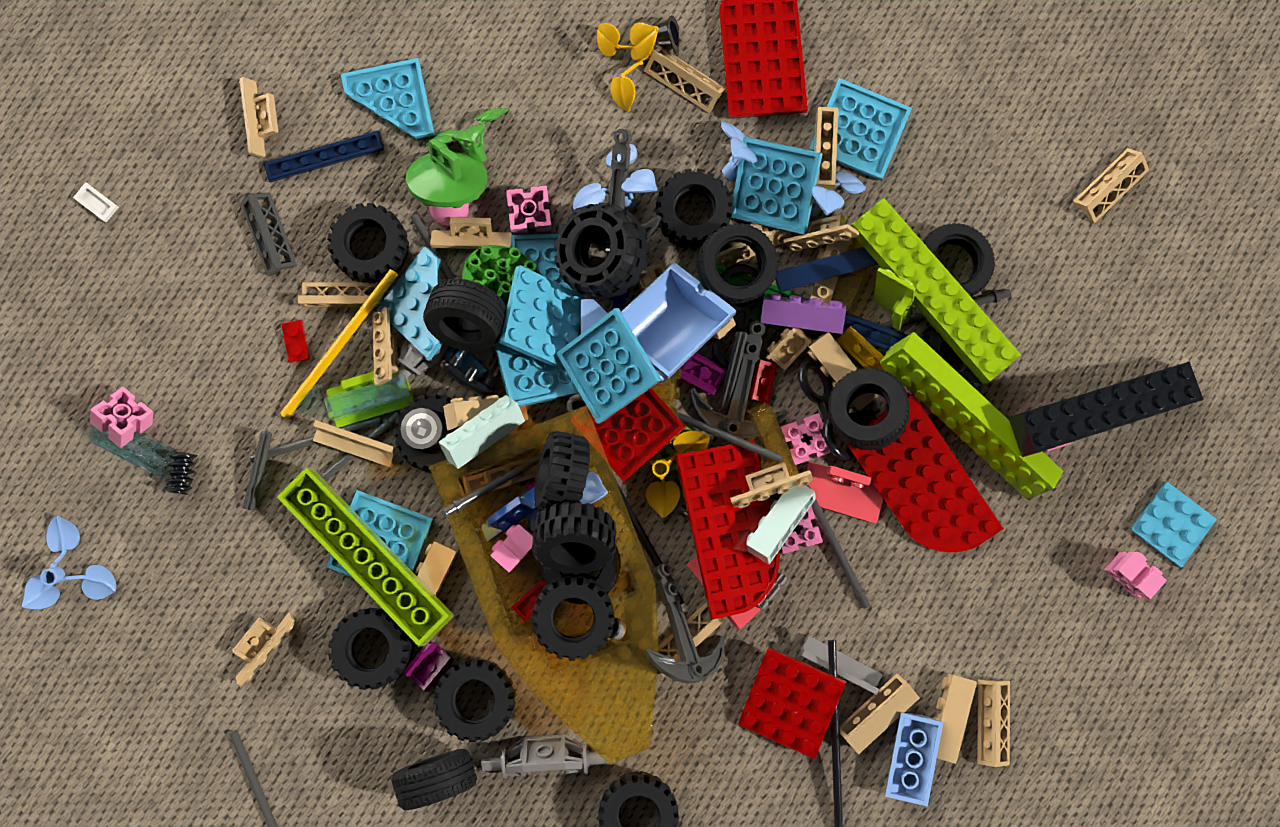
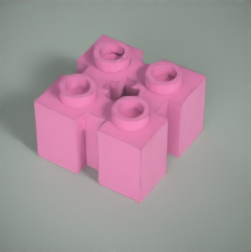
[506,186,552,235]
[90,387,153,448]
[778,413,831,467]
[780,506,823,554]
[490,524,533,573]
[1104,552,1167,599]

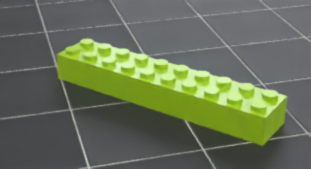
[851,198,1021,385]
[880,332,1064,499]
[277,467,455,647]

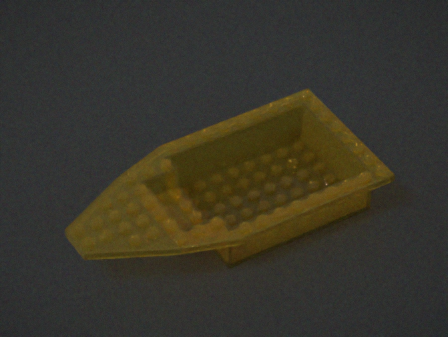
[429,405,659,764]

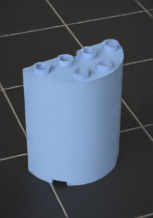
[621,262,736,383]

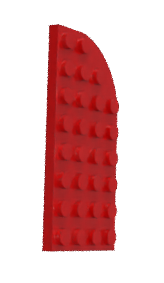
[719,0,808,119]
[844,394,1004,552]
[675,440,780,620]

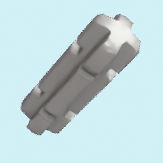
[757,573,787,609]

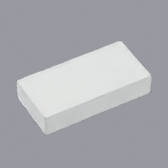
[73,182,119,222]

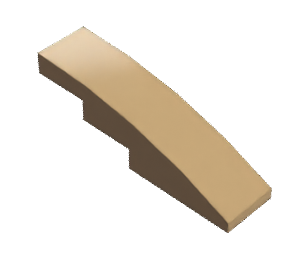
[462,456,539,495]

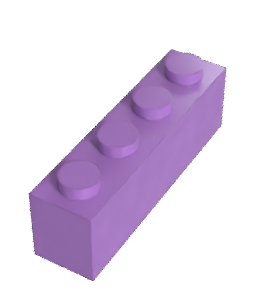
[761,293,846,334]

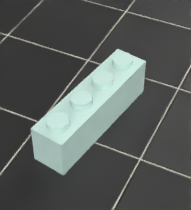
[439,395,525,469]
[746,486,816,564]

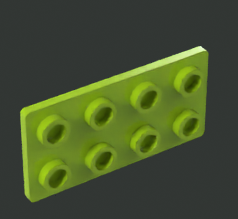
[874,268,916,331]
[326,367,414,428]

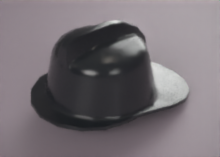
[655,15,679,56]

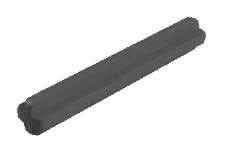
[719,331,748,410]
[243,431,272,510]

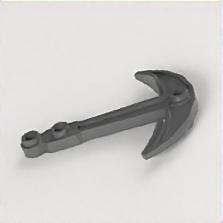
[571,129,661,249]
[691,321,788,438]
[645,563,724,684]

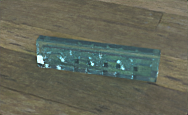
[324,375,413,421]
[90,426,177,478]

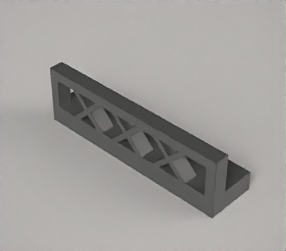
[241,193,297,276]

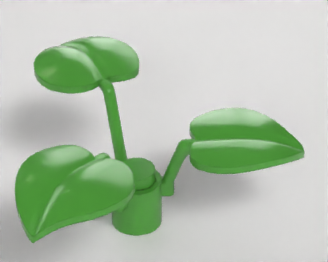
[426,108,509,163]

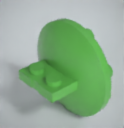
[406,138,487,208]
[462,245,541,309]

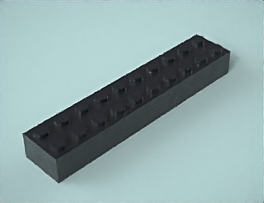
[1008,361,1204,457]

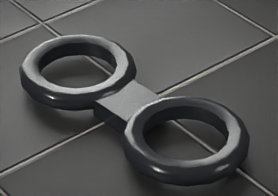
[712,263,764,371]
[798,360,854,461]

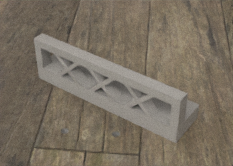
[799,636,883,695]

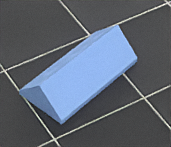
[885,712,943,807]

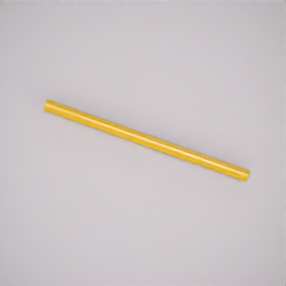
[280,269,398,419]

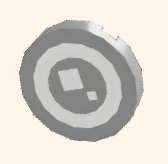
[400,408,443,450]

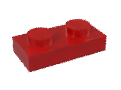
[281,320,310,363]
[748,359,777,404]
[511,578,546,622]

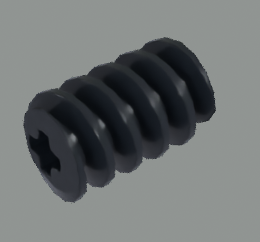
[164,452,198,495]

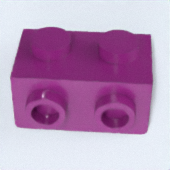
[678,353,727,395]
[403,640,454,692]

